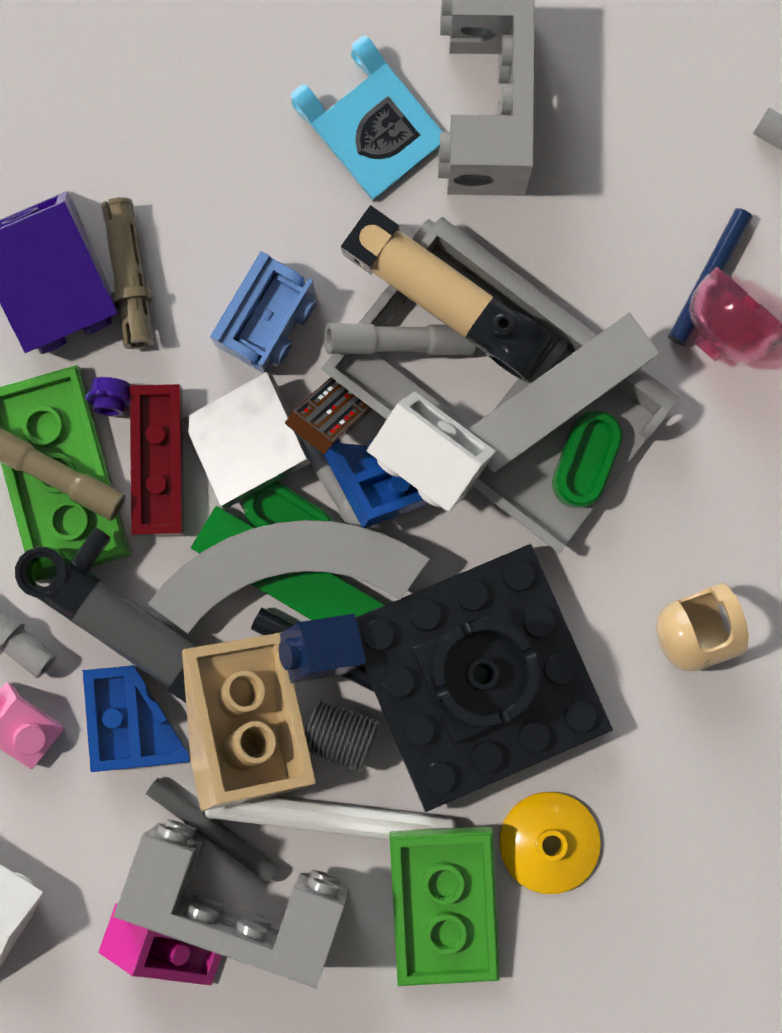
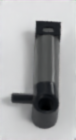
[15,528,200,703]

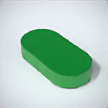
[552,410,622,508]
[244,482,332,528]

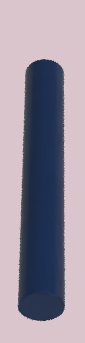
[668,208,753,346]

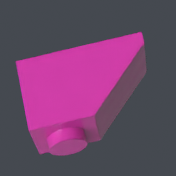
[98,903,222,986]

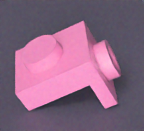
[0,682,64,769]

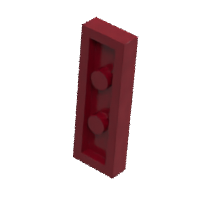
[130,384,184,536]

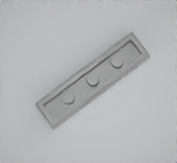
[467,312,660,474]

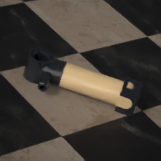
[341,205,556,382]

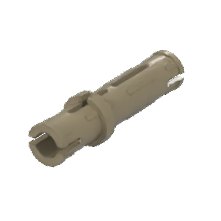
[101,197,156,349]

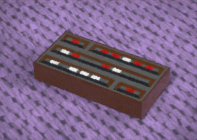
[285,377,372,455]

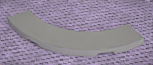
[148,520,430,634]

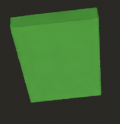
[389,826,500,986]

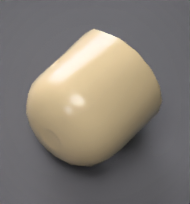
[656,582,749,671]

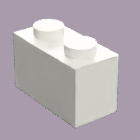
[367,391,496,512]

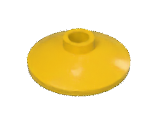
[499,792,601,894]

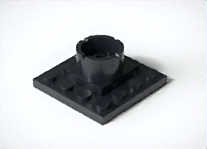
[356,544,613,812]

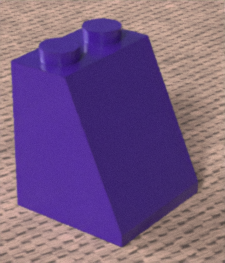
[0,190,117,354]

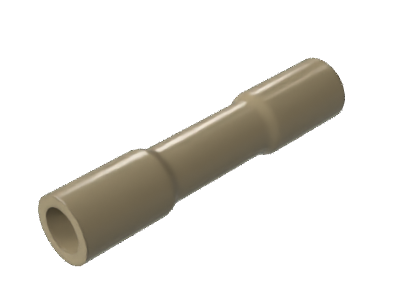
[0,428,126,521]

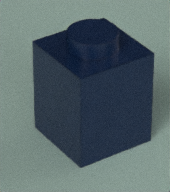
[279,613,366,684]

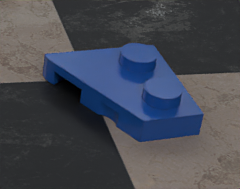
[323,440,429,528]

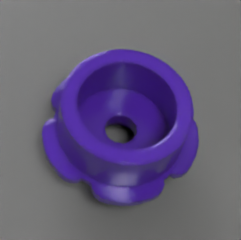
[85,377,131,417]

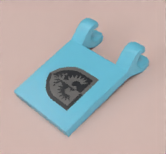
[291,36,442,201]

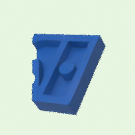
[82,665,189,772]

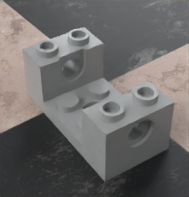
[438,0,535,196]
[113,819,348,988]

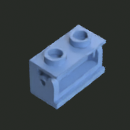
[210,251,318,373]

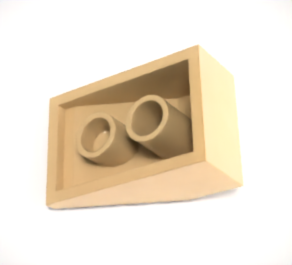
[182,632,316,812]

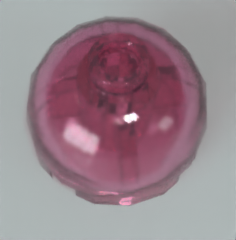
[689,267,782,363]

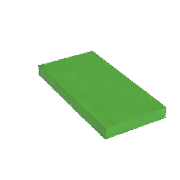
[0,365,132,583]

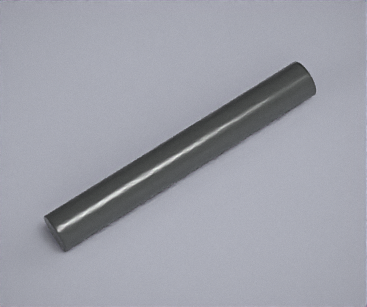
[146,778,280,883]

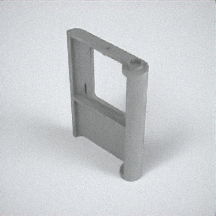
[321,217,680,554]

